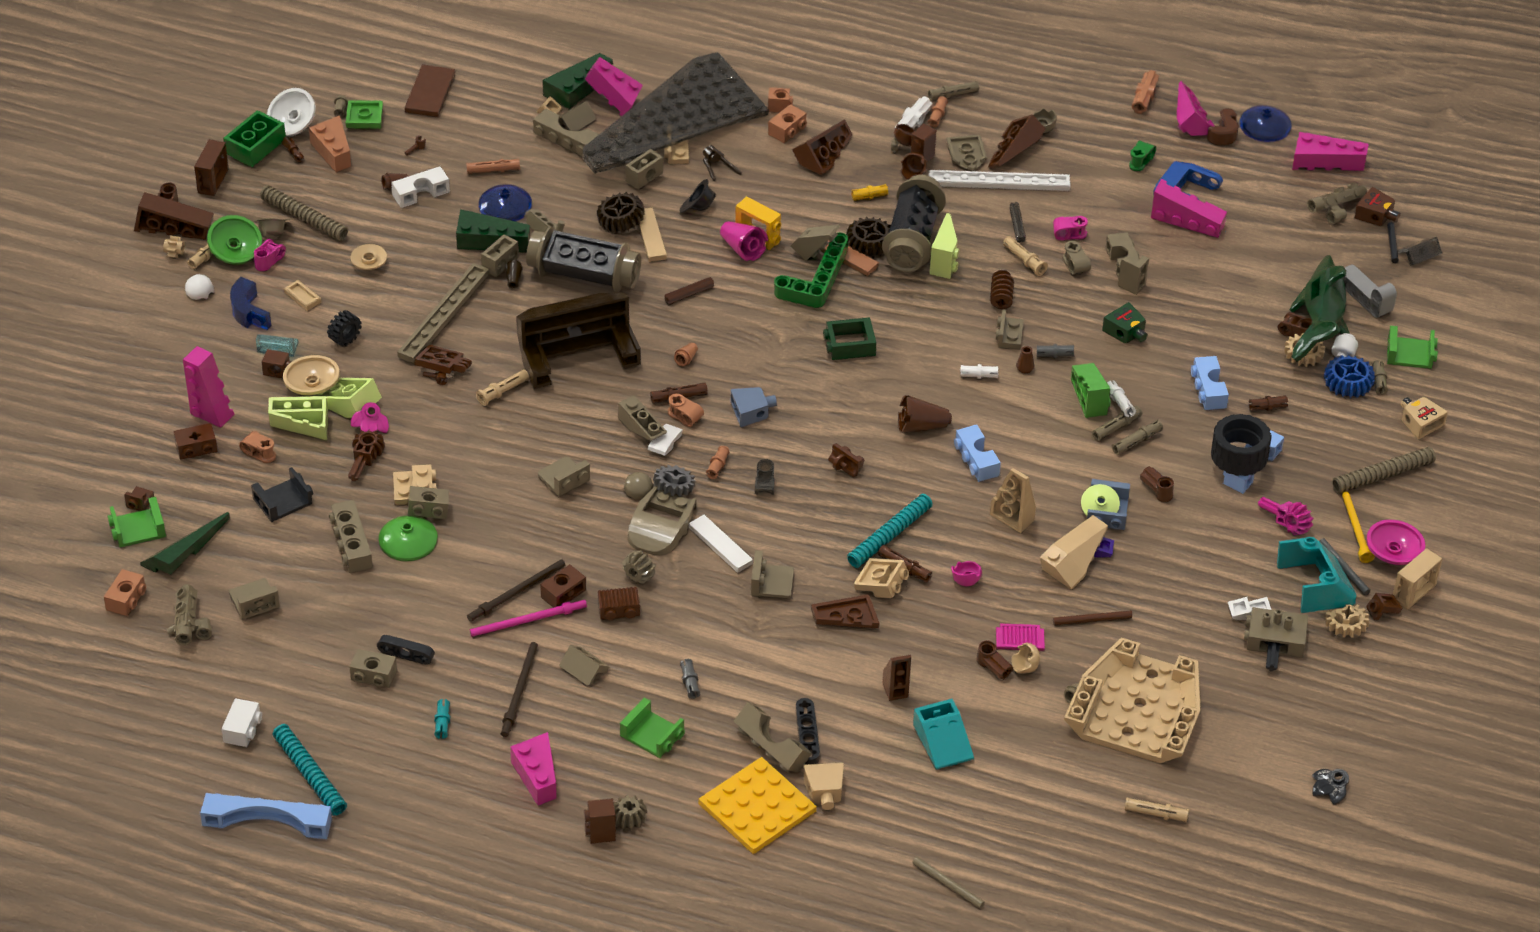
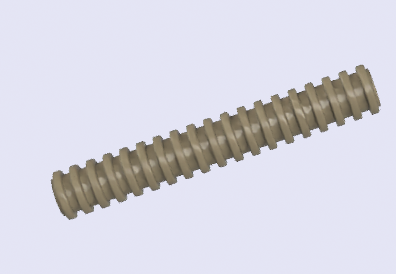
[260,185,348,241]
[1332,446,1436,494]

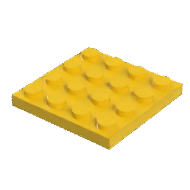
[698,757,817,854]

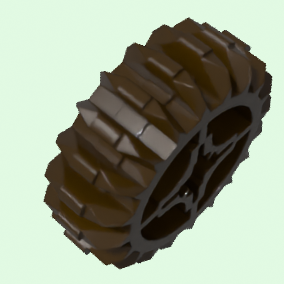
[597,192,645,234]
[846,216,891,258]

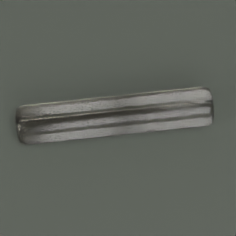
[1009,202,1026,242]

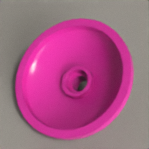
[1366,520,1425,565]

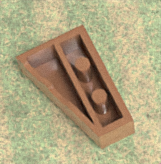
[309,115,351,173]

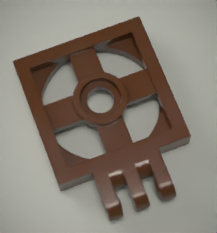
[415,345,472,374]

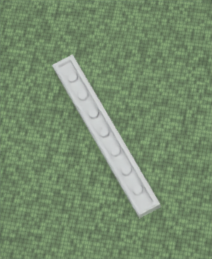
[929,170,1070,191]

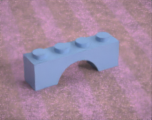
[1223,430,1284,494]

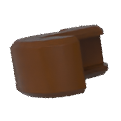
[1207,108,1239,145]

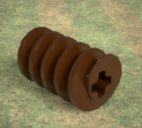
[990,270,1014,309]

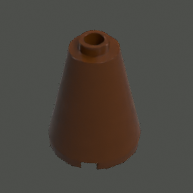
[898,395,952,433]

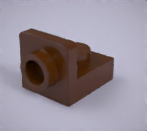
[124,486,154,511]
[1366,593,1403,620]

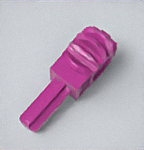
[1258,497,1314,536]

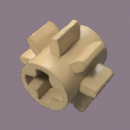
[163,236,185,258]

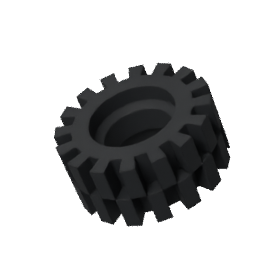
[327,310,362,347]

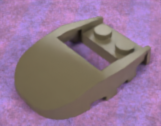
[627,486,697,555]

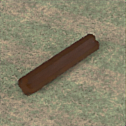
[664,277,714,304]

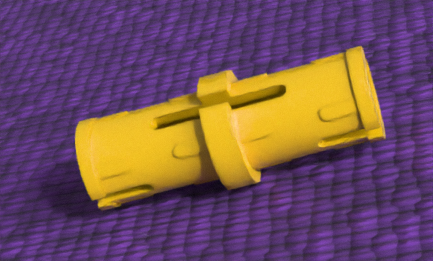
[851,184,888,201]

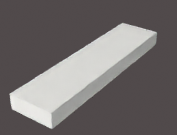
[689,515,753,573]

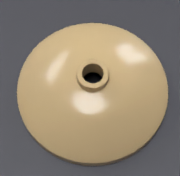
[283,355,340,396]

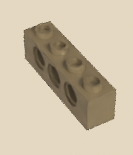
[329,500,373,573]

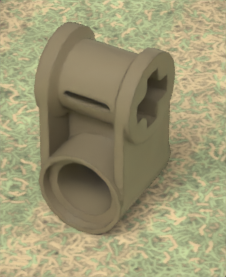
[1063,241,1091,275]

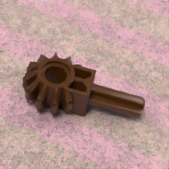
[348,429,385,482]

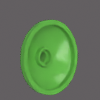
[207,215,262,264]
[379,516,438,561]

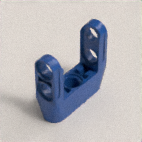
[1153,161,1223,201]

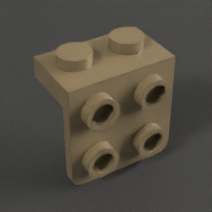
[538,456,590,497]

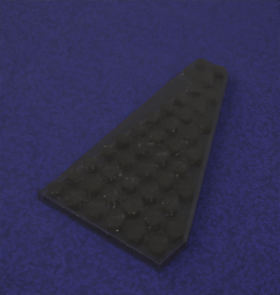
[582,52,769,174]

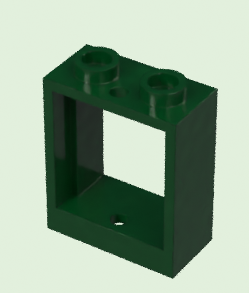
[823,317,877,360]

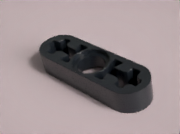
[377,635,435,665]

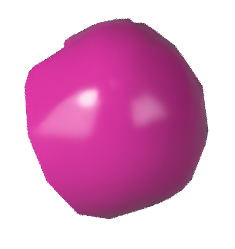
[951,561,982,587]

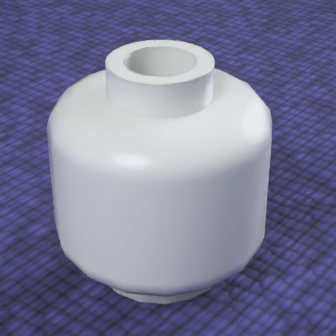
[1332,333,1358,358]

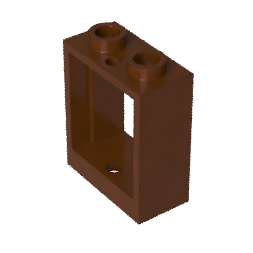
[194,139,229,196]

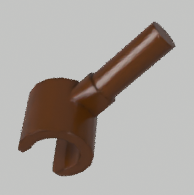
[404,136,426,155]
[423,371,448,385]

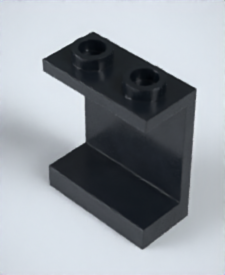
[251,467,313,522]

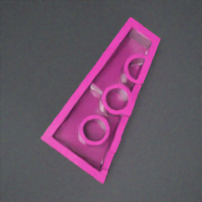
[1151,179,1227,238]

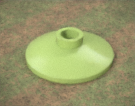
[1081,484,1120,516]

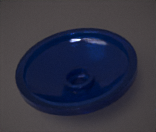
[1239,105,1292,142]
[478,184,532,221]

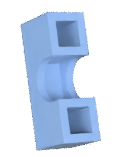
[1191,356,1229,410]
[954,425,1001,482]

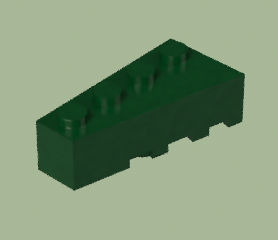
[543,53,613,110]
[456,209,530,253]

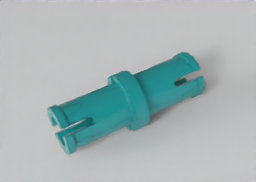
[434,699,451,739]

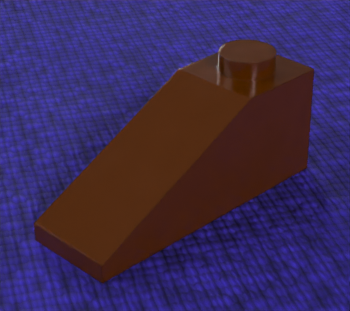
[882,655,911,701]

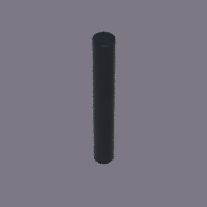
[1387,222,1399,263]

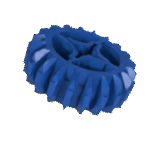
[1324,354,1375,398]

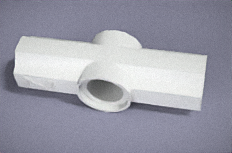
[895,96,933,129]

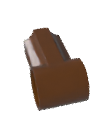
[1140,466,1174,502]
[976,641,1013,680]

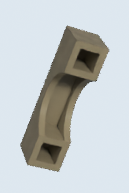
[533,109,602,160]
[734,702,812,773]

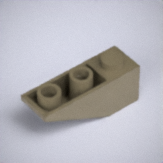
[791,225,841,261]
[618,395,667,441]

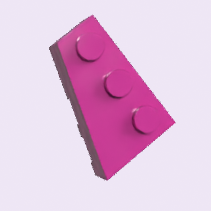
[585,57,643,118]
[510,732,557,806]

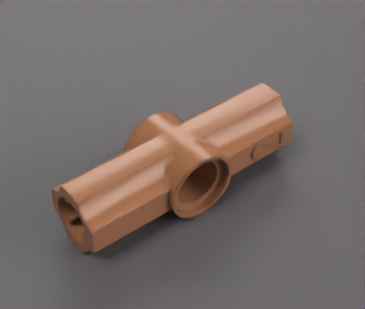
[1132,70,1159,114]

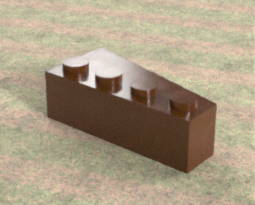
[134,192,214,240]

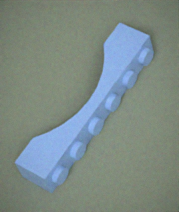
[200,793,332,839]

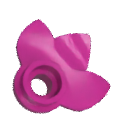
[351,402,389,433]

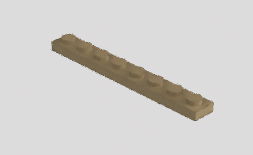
[397,263,489,363]

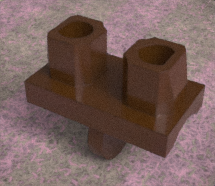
[828,443,864,477]

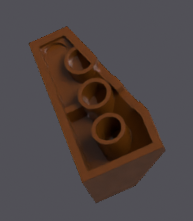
[988,114,1046,169]
[792,119,853,175]

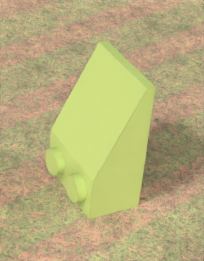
[930,213,959,279]
[313,378,382,418]

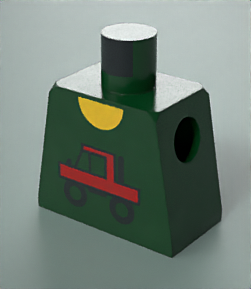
[1102,302,1148,343]

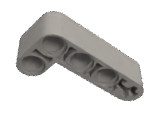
[1343,264,1397,318]

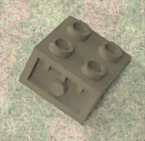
[751,550,794,598]
[229,578,280,620]

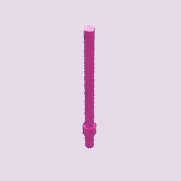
[470,600,587,637]

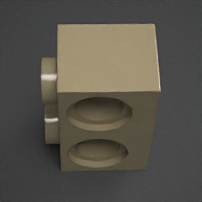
[481,235,519,277]

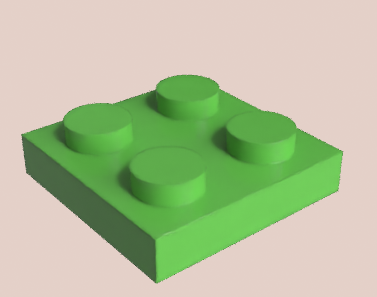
[346,100,383,129]

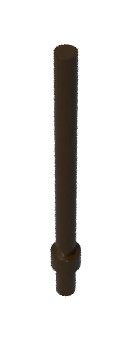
[467,559,566,621]
[500,642,538,737]

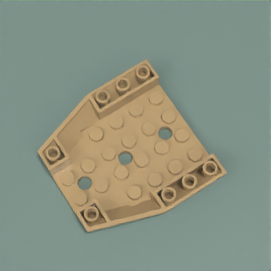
[1064,638,1200,763]

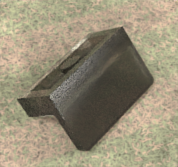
[1398,237,1442,266]

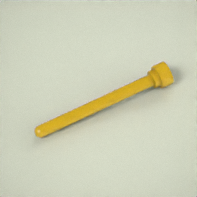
[1342,492,1375,563]

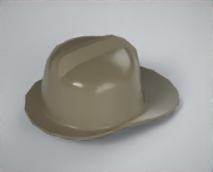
[254,218,293,240]

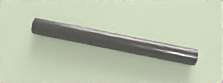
[1319,538,1371,595]

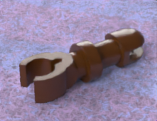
[282,136,304,162]

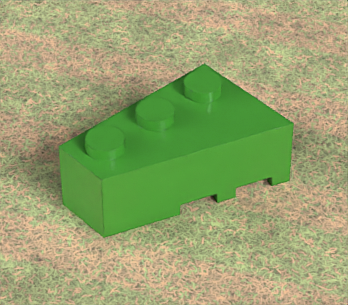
[1071,363,1111,418]

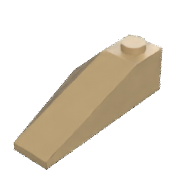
[990,468,1036,533]
[1040,515,1108,590]

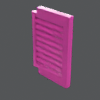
[996,623,1045,651]

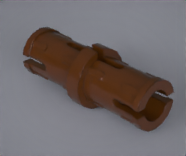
[1248,395,1288,411]

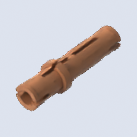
[466,159,520,174]

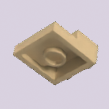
[393,464,437,505]
[853,558,909,598]

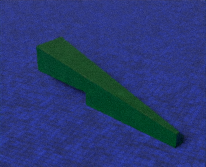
[140,512,230,575]

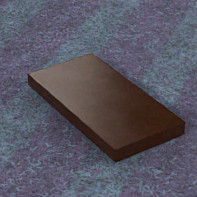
[405,65,455,117]

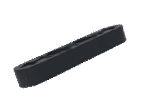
[796,698,820,765]

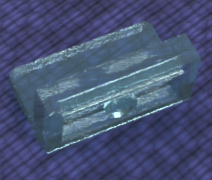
[256,334,299,357]

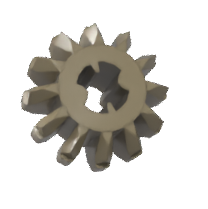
[622,550,656,584]
[614,794,647,831]

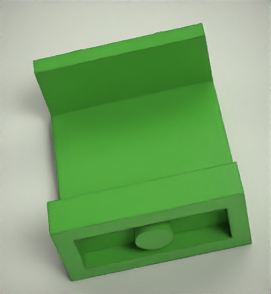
[1387,325,1438,369]
[107,497,166,547]
[620,697,685,758]

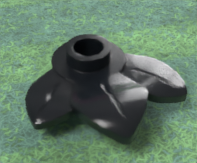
[1312,769,1349,805]

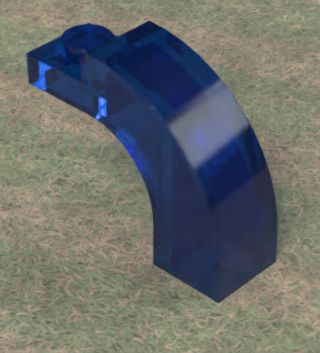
[230,276,272,330]

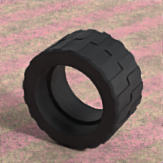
[1211,414,1272,476]

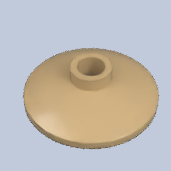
[351,244,387,270]

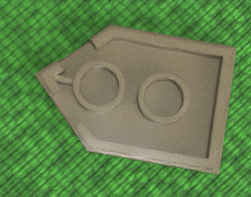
[946,135,987,171]

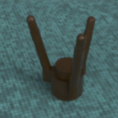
[703,145,742,181]

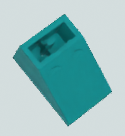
[913,699,974,770]

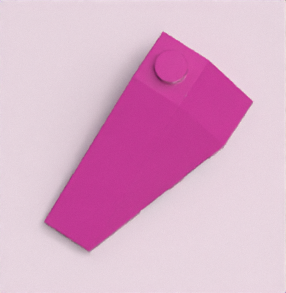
[1176,81,1215,136]

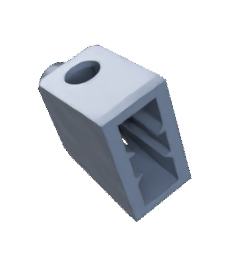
[730,387,777,427]

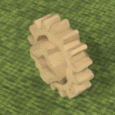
[1284,333,1325,367]
[1325,604,1369,638]

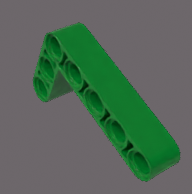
[774,232,848,308]

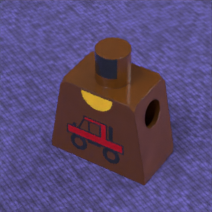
[1354,187,1401,226]

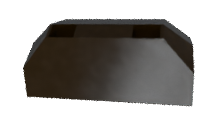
[516,293,641,389]

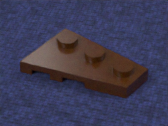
[811,594,879,628]

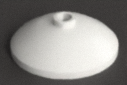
[267,88,316,137]

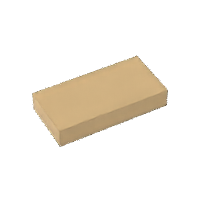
[284,280,321,311]

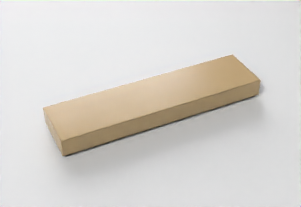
[638,208,667,262]

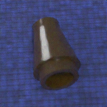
[505,260,523,288]

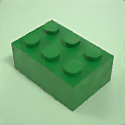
[223,110,286,167]

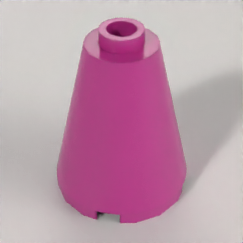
[720,221,768,261]

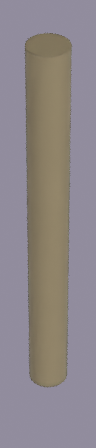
[913,857,985,909]

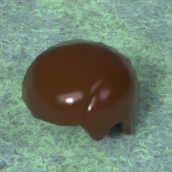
[894,124,915,147]
[900,152,927,180]

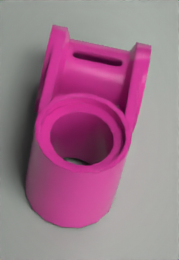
[1053,216,1088,241]
[254,239,286,271]

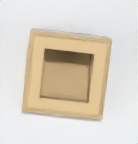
[536,96,563,114]

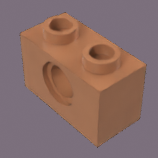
[768,104,807,143]
[104,569,146,616]

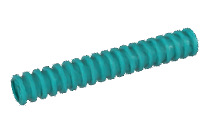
[847,493,933,568]
[272,724,347,816]

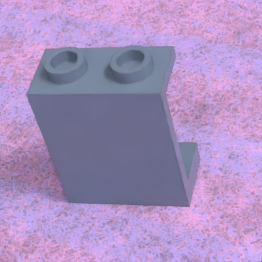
[1087,479,1130,530]

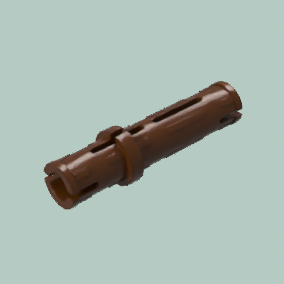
[650,382,708,403]
[878,545,932,583]

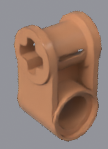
[668,394,704,427]
[239,431,276,463]

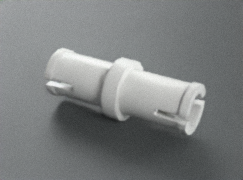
[961,364,998,379]

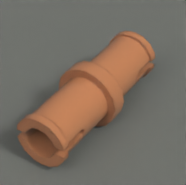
[928,96,948,128]
[706,446,730,479]

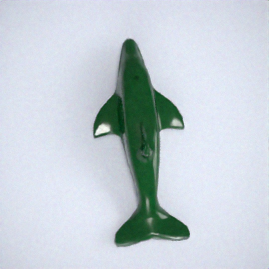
[1289,255,1350,362]

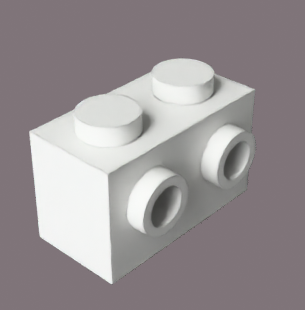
[221,698,262,747]

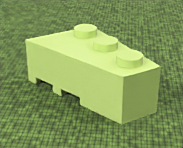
[268,396,328,440]

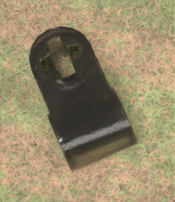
[755,459,775,495]

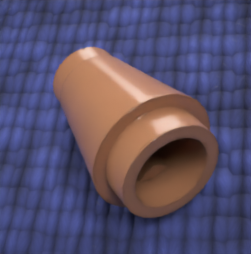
[674,342,698,366]

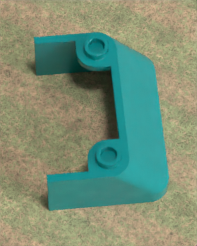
[1277,537,1357,613]

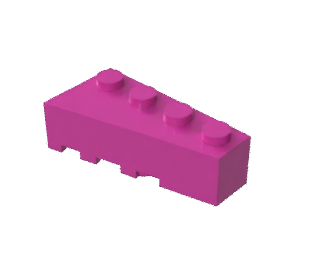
[1292,132,1369,171]
[183,346,235,428]

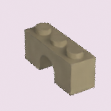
[1105,232,1139,280]

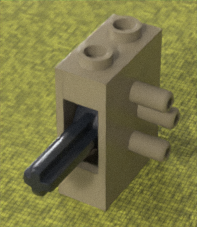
[1244,607,1308,672]

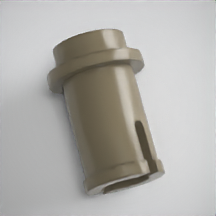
[334,95,348,117]

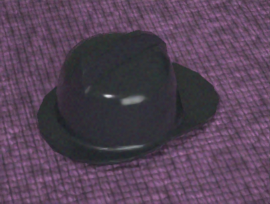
[679,179,716,213]

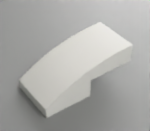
[648,424,683,456]
[1228,597,1271,620]

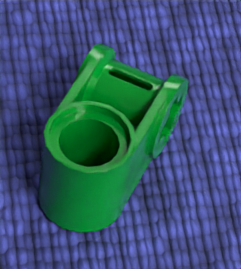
[1129,140,1156,171]

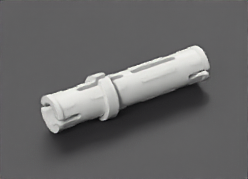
[1107,380,1136,417]

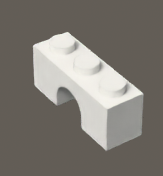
[391,167,450,208]

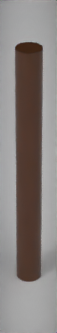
[1053,610,1133,625]

